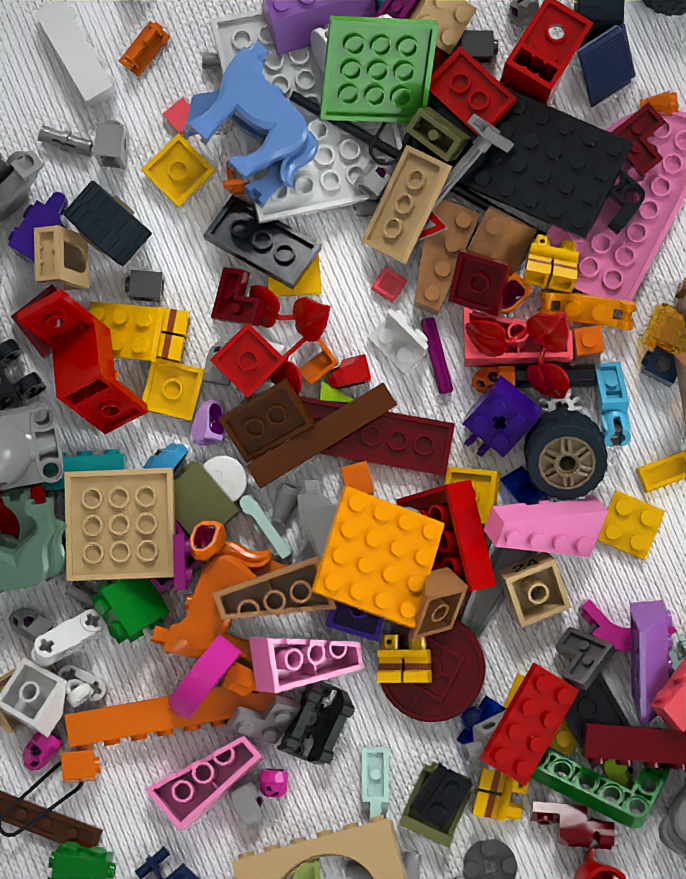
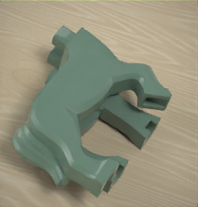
[0,487,67,593]

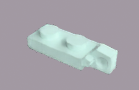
[362,747,389,818]

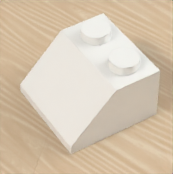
[0,657,67,737]

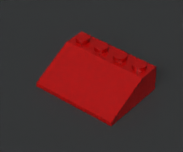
[396,480,496,593]

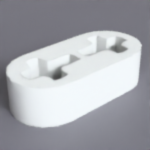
[58,664,107,701]

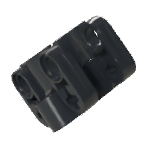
[0,339,47,411]

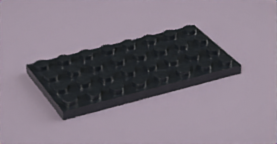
[402,61,633,240]

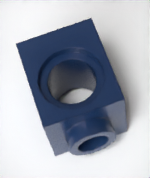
[640,346,677,387]

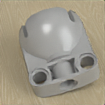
[0,401,63,491]

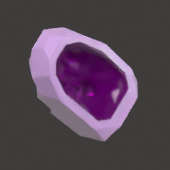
[191,399,226,446]

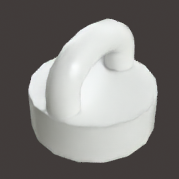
[66,679,94,707]

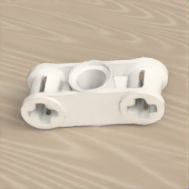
[31,609,105,667]

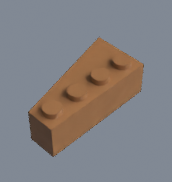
[414,198,481,316]
[213,555,338,620]

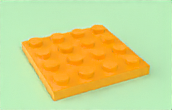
[311,486,445,628]

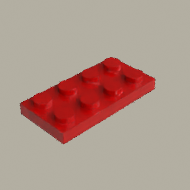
[478,662,580,786]

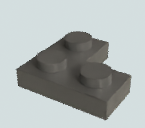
[555,626,616,691]

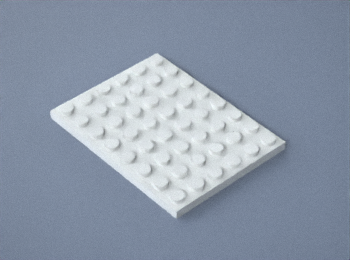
[210,9,402,224]

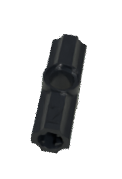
[514,363,596,388]

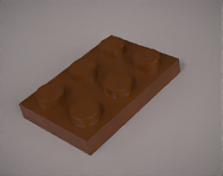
[218,378,315,463]

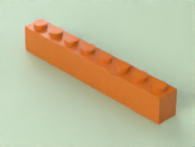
[64,686,283,751]

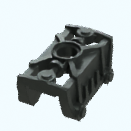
[277,680,355,765]

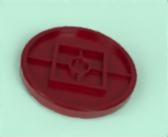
[378,619,486,722]

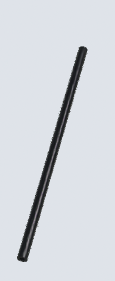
[289,91,547,242]

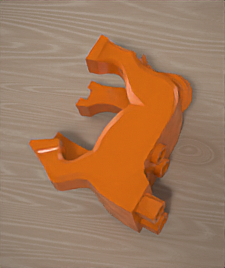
[150,540,288,677]

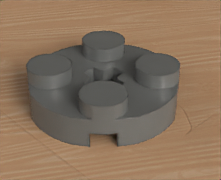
[463,839,518,879]

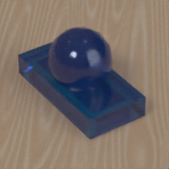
[500,465,549,505]
[456,695,506,745]

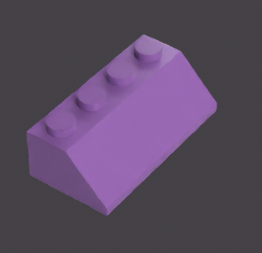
[261,0,376,55]
[630,600,673,725]

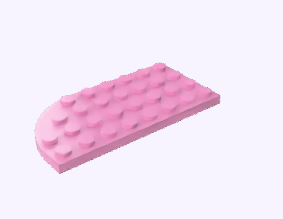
[546,111,686,314]

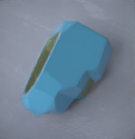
[143,443,188,473]

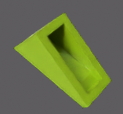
[320,381,354,404]

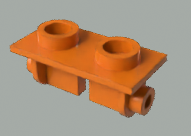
[118,21,171,77]

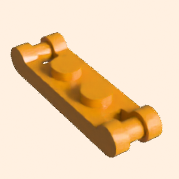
[538,289,636,330]

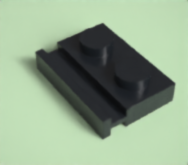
[409,762,472,828]

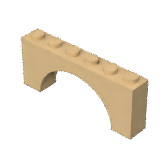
[231,815,408,879]

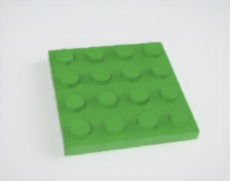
[319,16,439,123]

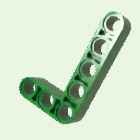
[531,749,671,829]

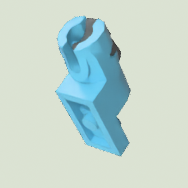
[594,362,631,447]

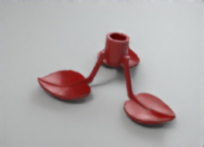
[249,285,331,395]
[465,312,570,399]

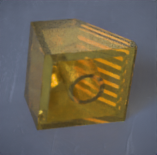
[637,303,686,355]

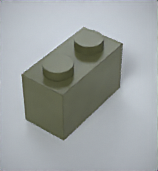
[405,107,471,162]

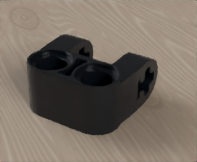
[607,170,645,235]

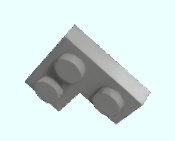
[227,695,301,744]

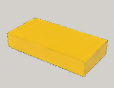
[636,450,686,493]

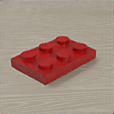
[429,46,518,137]

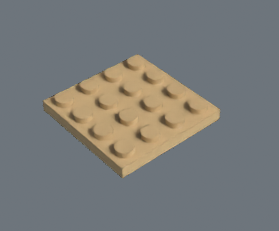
[64,468,175,581]

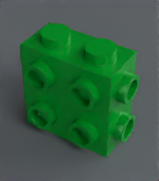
[90,578,170,644]
[47,842,117,879]

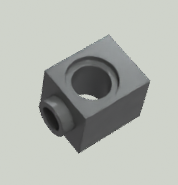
[460,30,498,63]
[124,270,165,303]

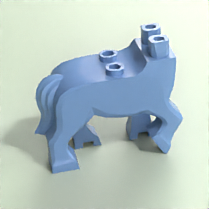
[183,41,318,208]

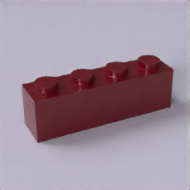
[581,722,686,770]

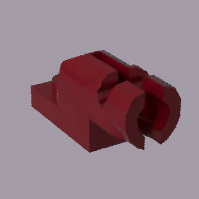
[530,801,615,850]

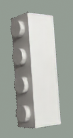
[34,0,117,108]

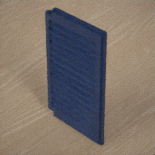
[577,23,636,108]

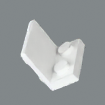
[367,308,429,375]

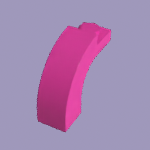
[579,599,677,652]
[167,635,241,721]

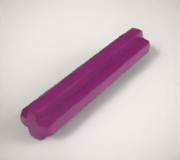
[421,317,453,395]

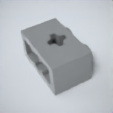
[93,120,130,169]

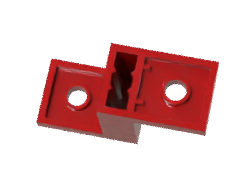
[499,0,594,105]
[17,289,148,434]

